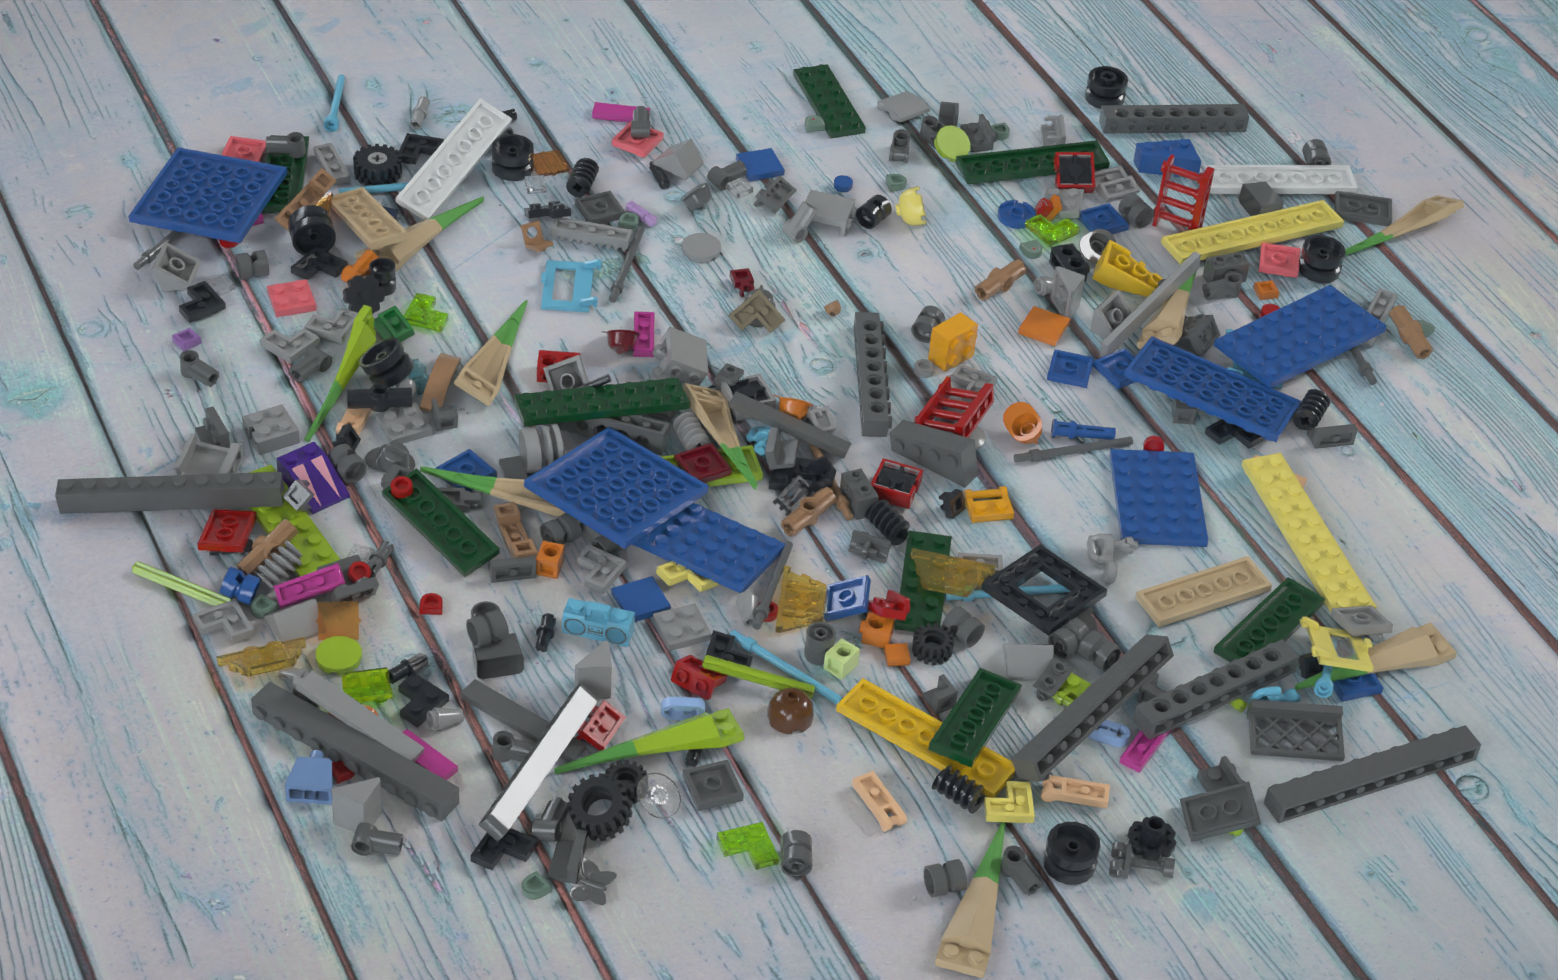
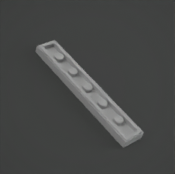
[296,671,424,762]

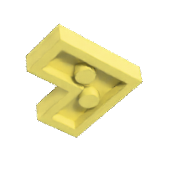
[656,561,718,592]
[984,781,1035,823]

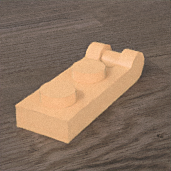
[336,408,372,436]
[852,771,907,832]
[1041,775,1110,809]

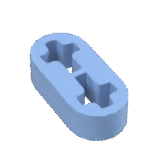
[661,697,705,720]
[1088,720,1130,747]

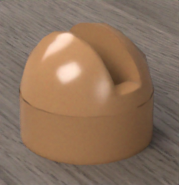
[824,300,841,316]

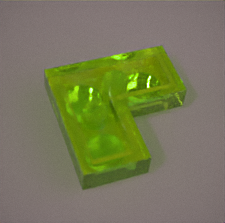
[1025,214,1080,247]
[404,293,448,332]
[716,822,779,870]

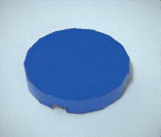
[997,200,1036,229]

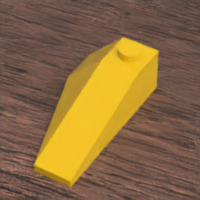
[1092,240,1163,297]

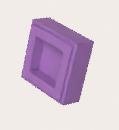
[172,327,202,351]

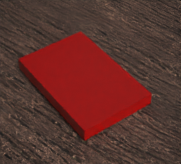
[197,509,257,553]

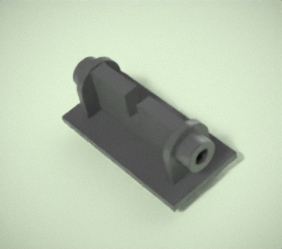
[1033,657,1074,701]

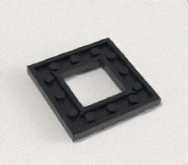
[981,544,1108,636]

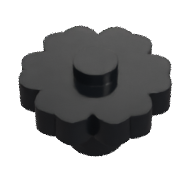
[343,275,385,315]
[1127,816,1177,861]

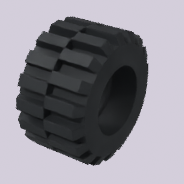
[567,773,632,841]

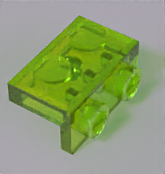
[341,667,393,704]

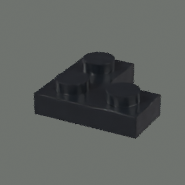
[399,133,444,164]
[524,201,571,219]
[291,247,348,280]
[179,281,226,323]
[1205,419,1264,449]
[769,457,814,492]
[705,630,753,667]
[398,673,449,728]
[470,828,538,871]

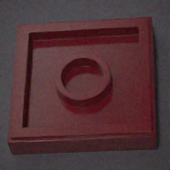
[674,443,732,483]

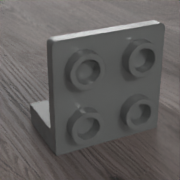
[1178,314,1220,356]
[316,554,379,609]

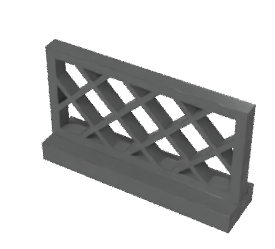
[1247,699,1345,761]

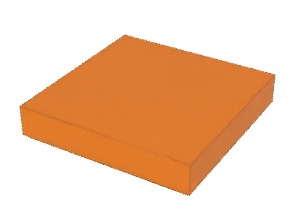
[1018,306,1071,346]

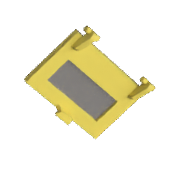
[1300,617,1374,672]

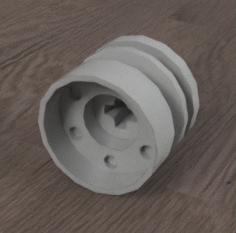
[519,424,565,473]

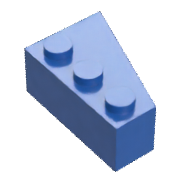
[1133,139,1202,177]

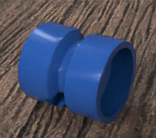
[219,567,261,606]

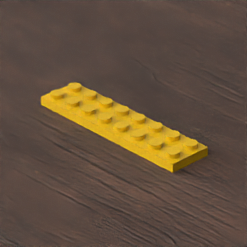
[836,678,1016,798]

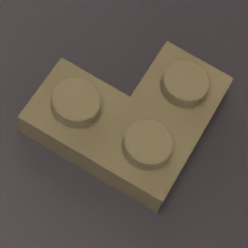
[728,289,786,333]

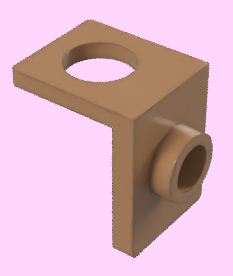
[521,220,554,252]

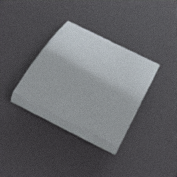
[877,91,930,122]
[1095,166,1140,201]

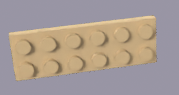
[326,187,409,250]
[1135,556,1272,627]

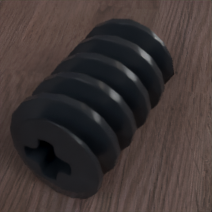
[566,158,599,198]
[1292,389,1331,430]
[865,499,910,545]
[932,765,985,814]

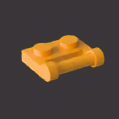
[963,486,1014,523]

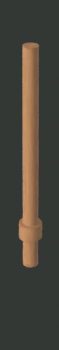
[808,443,853,521]

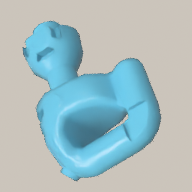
[746,426,781,456]
[1249,686,1301,703]

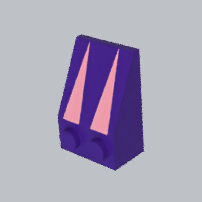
[276,442,350,515]

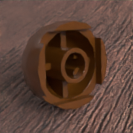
[767,688,814,734]

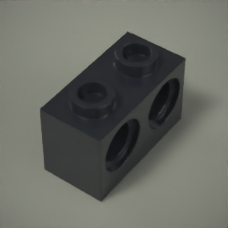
[1049,243,1090,282]

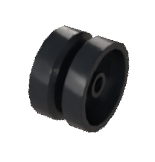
[1085,66,1128,109]
[492,134,534,181]
[288,205,336,256]
[1299,235,1346,283]
[359,338,414,388]
[1043,822,1101,885]

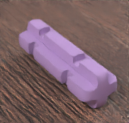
[626,201,657,227]

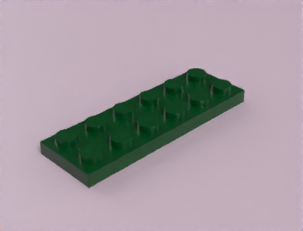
[793,64,866,139]
[262,135,309,213]
[382,468,500,577]
[895,530,952,632]
[1213,577,1325,662]
[928,668,1022,768]

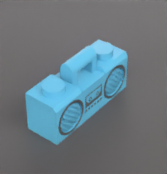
[562,598,635,647]

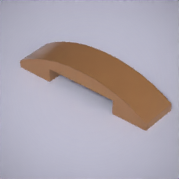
[274,168,337,231]
[419,353,461,412]
[493,502,538,558]

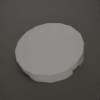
[682,233,721,263]

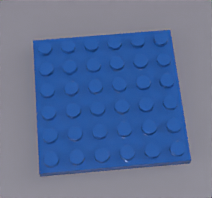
[128,147,287,243]
[524,427,709,549]

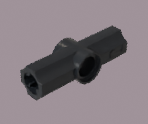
[347,384,412,412]

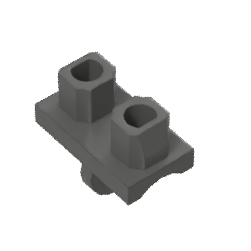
[848,530,891,564]

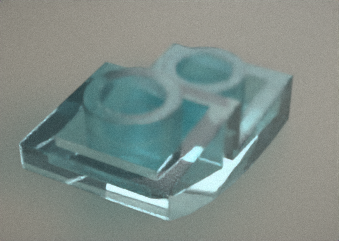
[406,358,429,396]

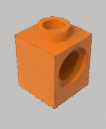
[536,541,565,579]
[859,612,895,648]

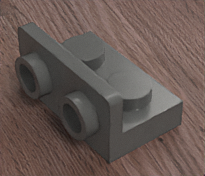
[960,114,996,152]
[753,175,797,214]
[195,406,230,448]
[1197,756,1245,792]

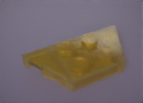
[910,548,996,598]
[775,565,827,633]
[216,637,306,677]

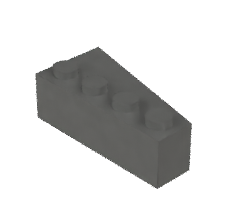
[889,420,978,488]

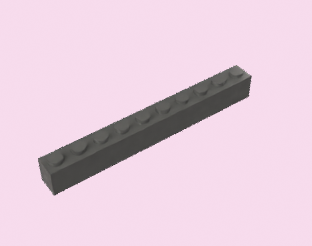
[55,472,285,514]
[1011,634,1174,782]
[251,682,460,822]
[1264,725,1481,823]

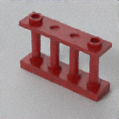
[1152,154,1215,230]
[914,376,994,438]

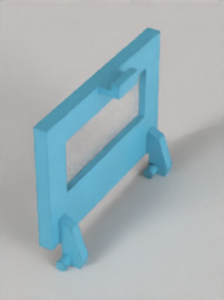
[541,259,602,312]

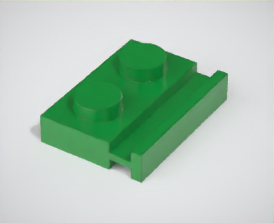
[374,305,415,342]

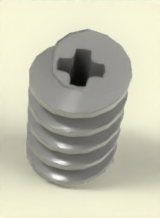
[672,412,711,451]
[253,540,303,590]

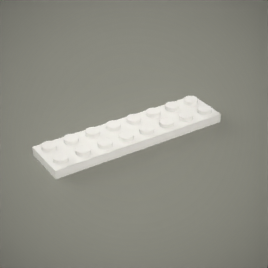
[395,98,512,220]
[1202,165,1358,195]

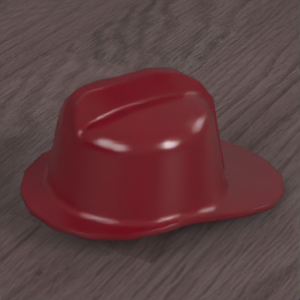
[601,329,640,355]

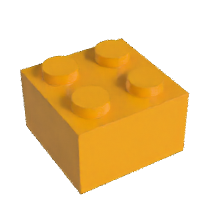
[928,312,978,372]

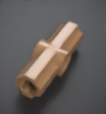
[975,259,1026,301]
[1389,305,1433,359]
[781,487,836,537]
[236,519,298,576]

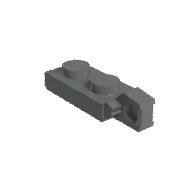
[438,488,482,510]

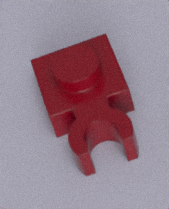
[729,268,755,297]

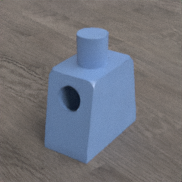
[285,750,333,805]

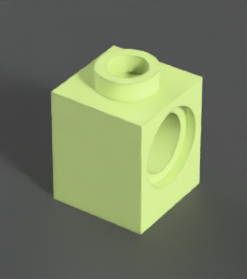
[823,638,860,680]

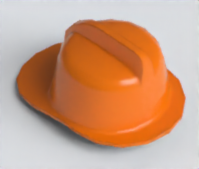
[773,394,814,420]
[1003,402,1043,444]

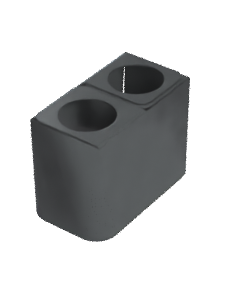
[1239,181,1284,216]
[472,633,524,679]

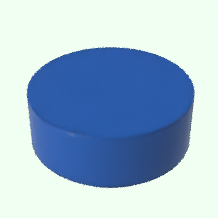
[834,175,853,192]

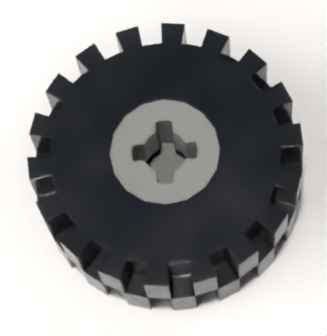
[353,144,402,186]

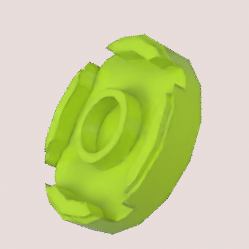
[934,125,971,162]
[316,636,362,675]

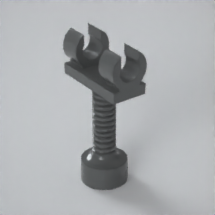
[1109,842,1175,879]

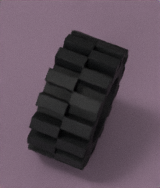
[912,623,954,666]
[604,760,647,804]

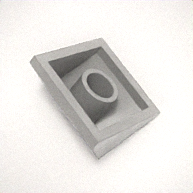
[653,138,704,180]
[152,242,202,292]
[1050,266,1085,318]
[1090,290,1132,339]
[543,355,589,391]
[264,599,326,648]
[574,640,612,699]
[1003,644,1054,680]
[331,777,382,832]

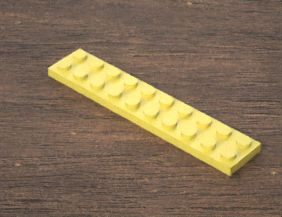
[1161,200,1344,265]
[1241,452,1377,613]

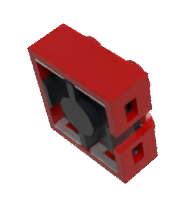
[1054,152,1095,193]
[871,458,924,509]

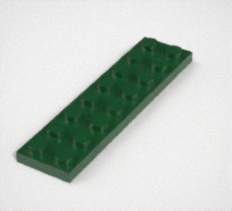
[955,140,1110,185]
[514,378,690,427]

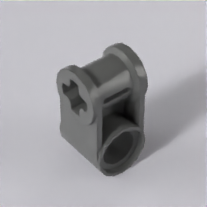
[920,116,945,149]
[889,129,910,163]

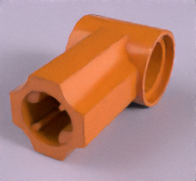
[341,249,379,283]

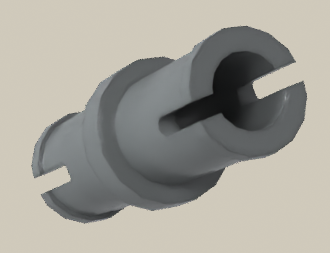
[367,540,394,579]

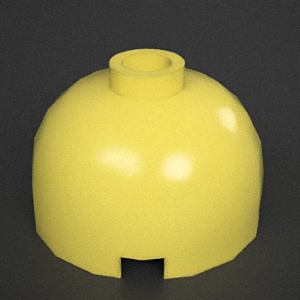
[895,186,927,226]

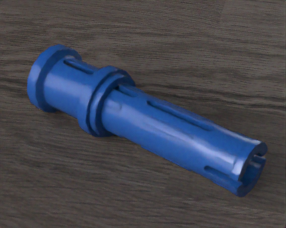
[1051,419,1116,440]

